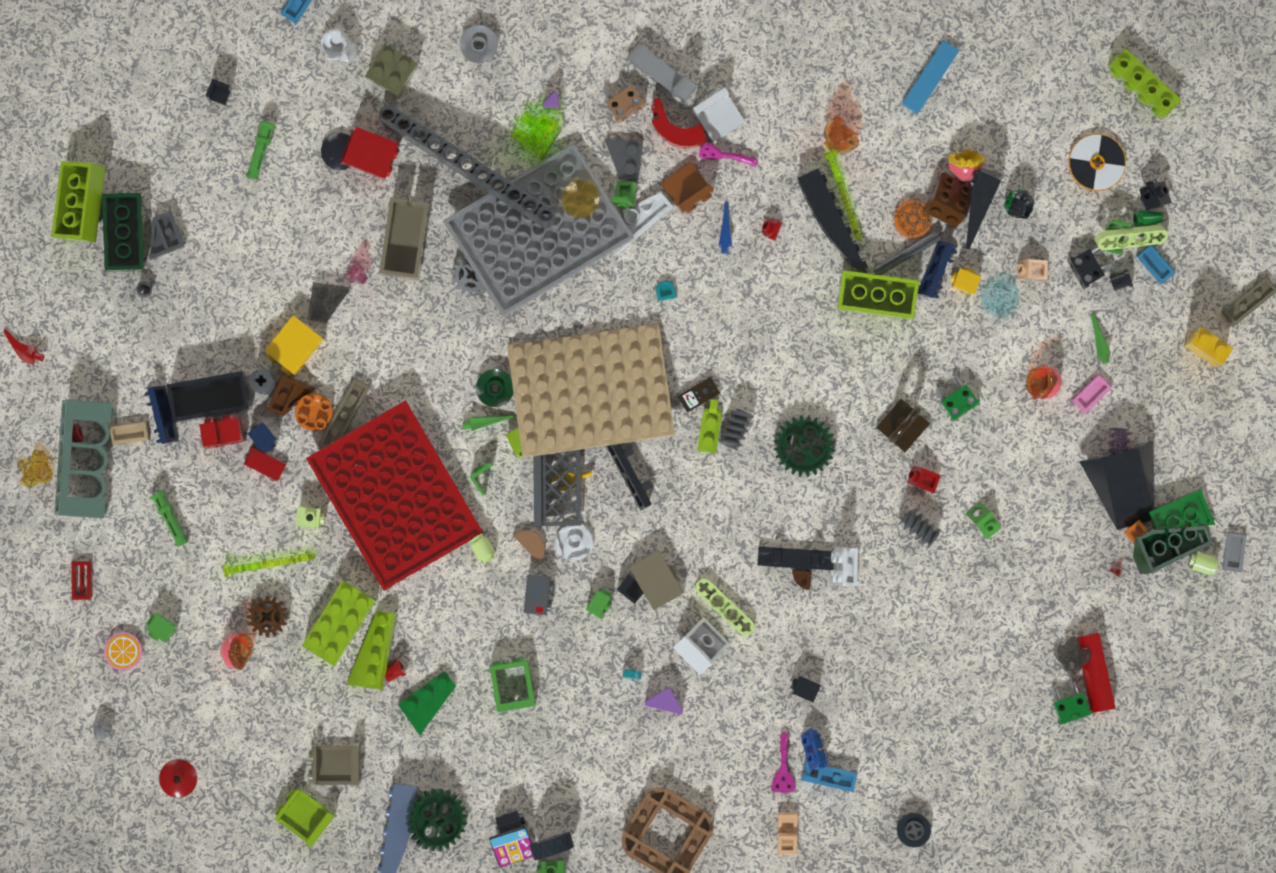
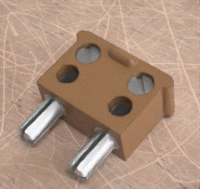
[602,77,645,123]

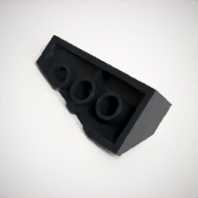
[966,168,1004,249]

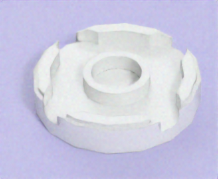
[555,524,593,561]

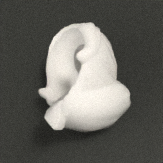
[321,28,358,62]

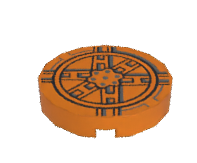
[894,200,932,238]

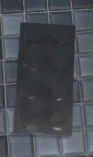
[167,371,252,423]

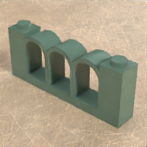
[54,400,114,518]

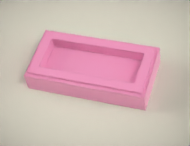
[1071,374,1112,414]

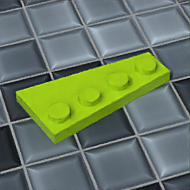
[346,611,397,690]

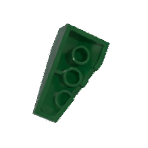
[1133,526,1213,574]

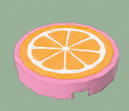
[104,632,143,671]

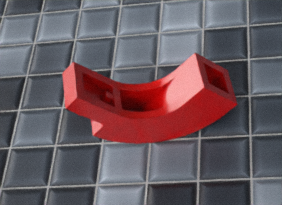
[650,97,707,149]

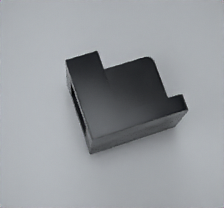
[205,79,233,106]
[617,575,643,604]

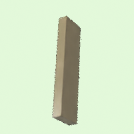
[317,378,371,448]

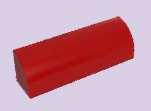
[1075,633,1116,713]

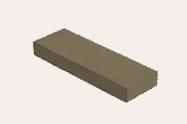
[1222,276,1276,327]

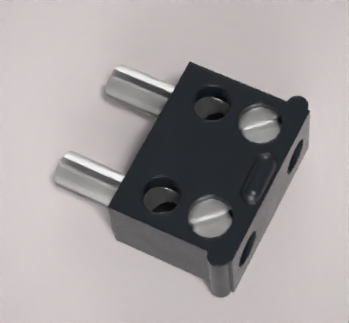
[1068,247,1113,289]

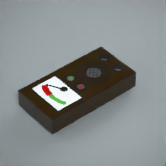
[677,377,720,413]

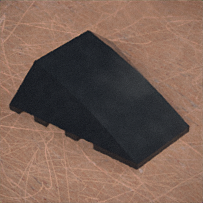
[1079,441,1154,530]

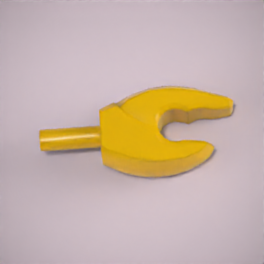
[550,471,593,491]

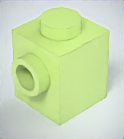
[296,507,325,528]

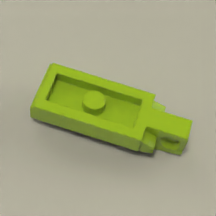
[697,399,722,454]

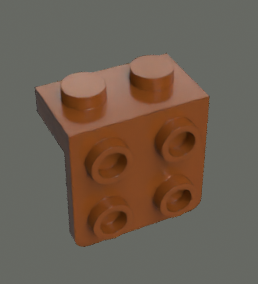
[662,163,714,214]

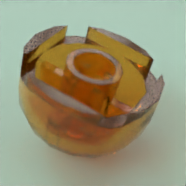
[823,115,860,154]

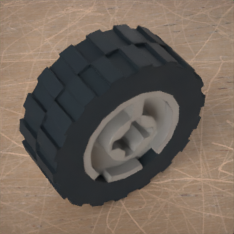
[529,832,575,860]

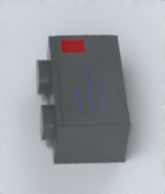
[524,575,554,615]

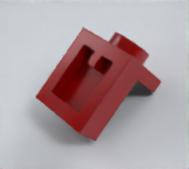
[907,466,941,493]

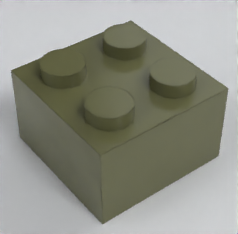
[365,44,418,98]

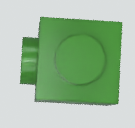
[146,613,178,643]
[537,859,565,873]

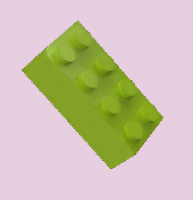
[51,161,106,243]
[837,270,919,320]
[302,580,377,666]

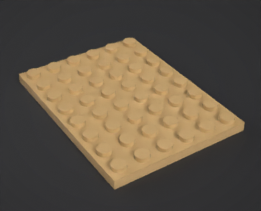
[507,323,675,458]

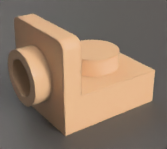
[1017,259,1048,280]

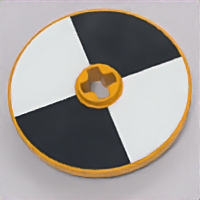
[1068,134,1126,191]

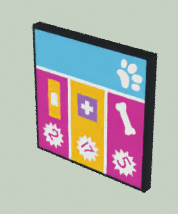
[489,826,533,868]

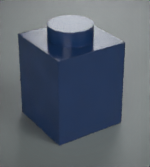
[247,422,278,453]

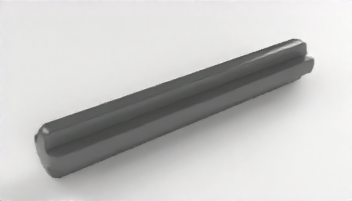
[873,231,942,275]

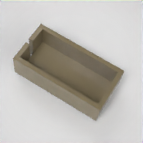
[379,197,430,281]

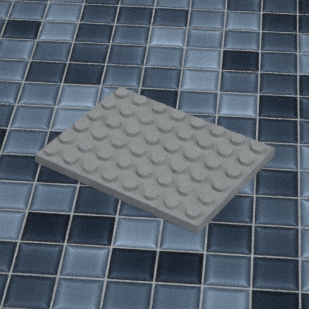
[443,143,634,318]

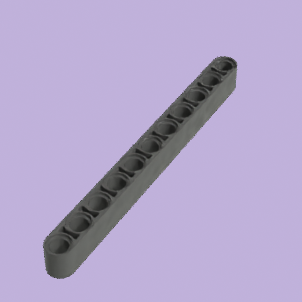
[379,105,555,228]

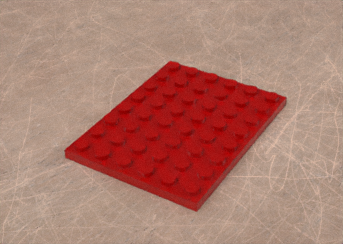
[306,400,483,591]

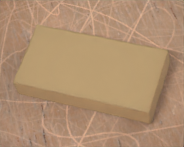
[109,421,150,445]

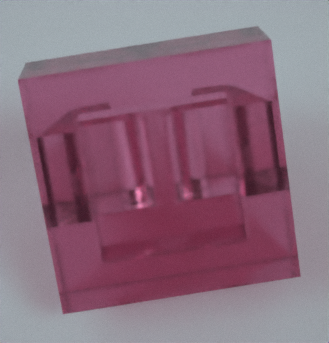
[345,262,368,285]

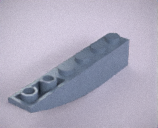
[377,783,418,873]

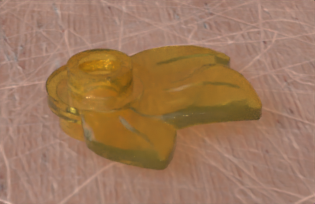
[17,449,53,487]

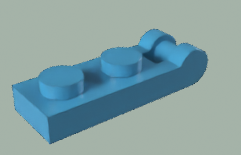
[801,761,858,792]

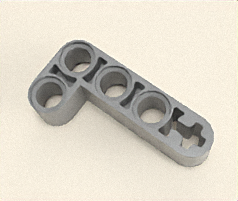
[626,43,697,104]

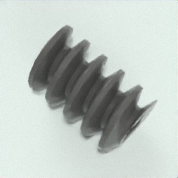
[249,368,277,395]
[719,408,754,451]
[898,508,941,549]

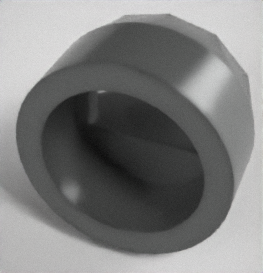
[136,281,152,298]

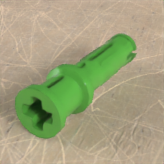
[246,121,276,180]
[150,489,189,547]

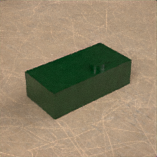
[102,193,144,273]

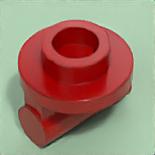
[762,218,782,241]

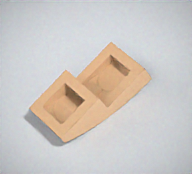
[777,812,798,854]

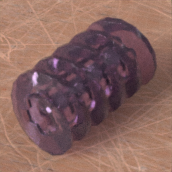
[1107,428,1133,454]

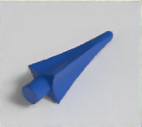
[719,202,732,254]

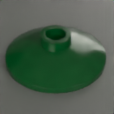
[476,369,514,407]

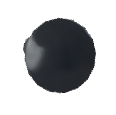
[321,132,350,170]

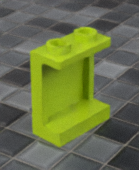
[274,788,336,847]

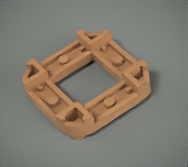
[622,787,713,873]

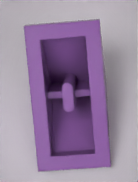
[645,687,683,715]

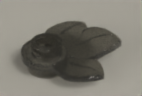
[1054,636,1091,675]

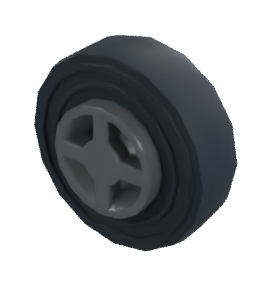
[896,813,931,848]

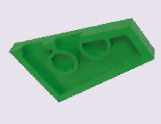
[1147,489,1215,530]
[398,671,456,735]

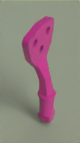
[699,142,758,167]
[771,732,796,793]

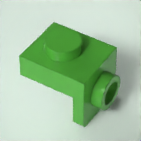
[611,182,637,209]

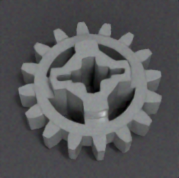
[451,258,486,296]

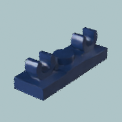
[918,241,957,298]
[144,385,179,444]

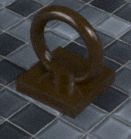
[876,399,930,453]

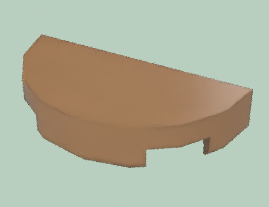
[513,530,545,563]

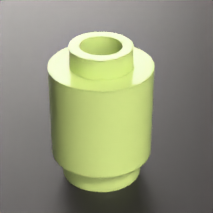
[470,534,496,563]
[1189,551,1219,575]

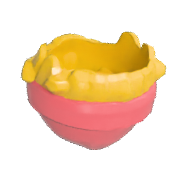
[948,148,985,182]

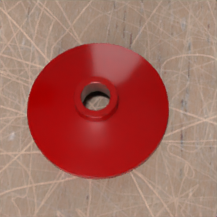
[159,759,197,798]

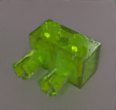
[510,111,562,161]

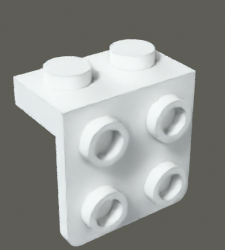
[693,87,744,141]
[830,547,858,586]

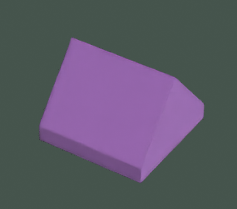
[542,91,560,110]

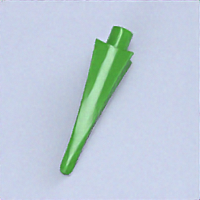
[1091,313,1111,364]
[462,414,515,431]

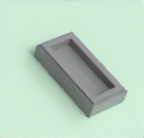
[1222,532,1247,572]

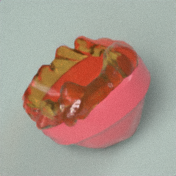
[1025,365,1062,400]
[220,632,254,670]

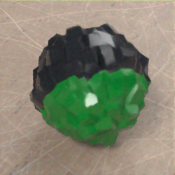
[1004,189,1035,219]

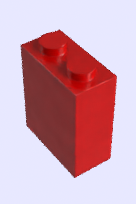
[340,127,399,180]

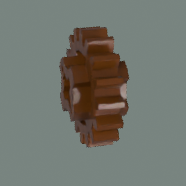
[246,596,289,638]

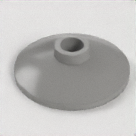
[460,25,498,63]

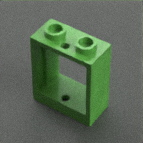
[490,657,536,712]

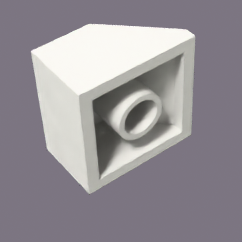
[673,617,730,675]

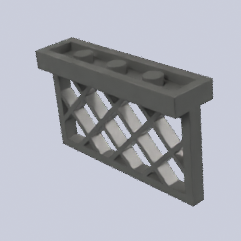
[533,450,581,526]

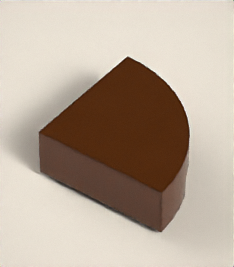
[792,569,811,590]

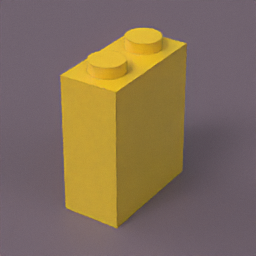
[265,315,324,376]
[1184,327,1234,367]

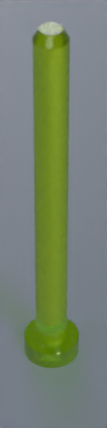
[824,150,863,240]
[223,552,316,578]

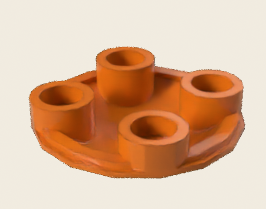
[295,393,333,431]

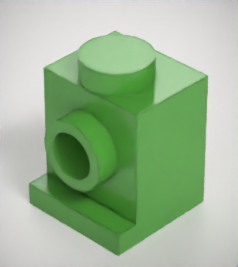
[586,589,613,620]

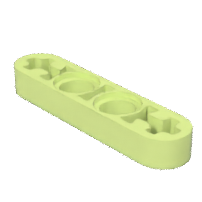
[1095,225,1168,250]
[695,579,755,636]

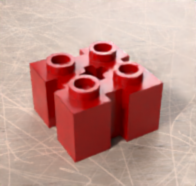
[199,415,246,449]

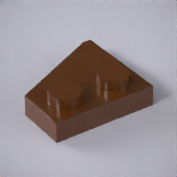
[265,373,315,416]

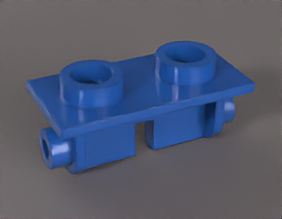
[801,728,828,771]

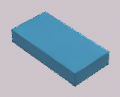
[1136,245,1176,285]

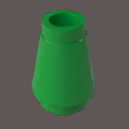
[1133,210,1163,227]

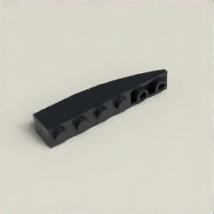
[797,169,868,273]

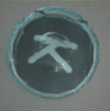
[981,279,1020,318]

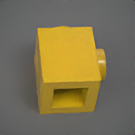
[950,267,981,296]

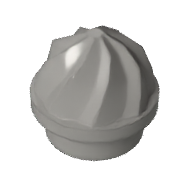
[93,720,112,740]

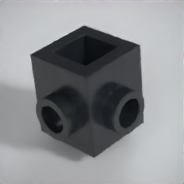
[1139,180,1172,211]

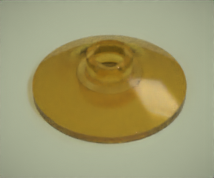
[561,180,600,218]

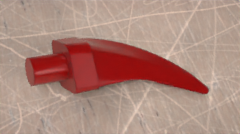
[4,329,45,365]

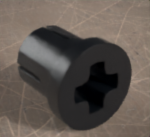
[1109,269,1133,291]

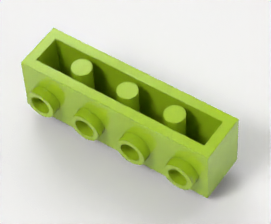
[1108,48,1182,119]

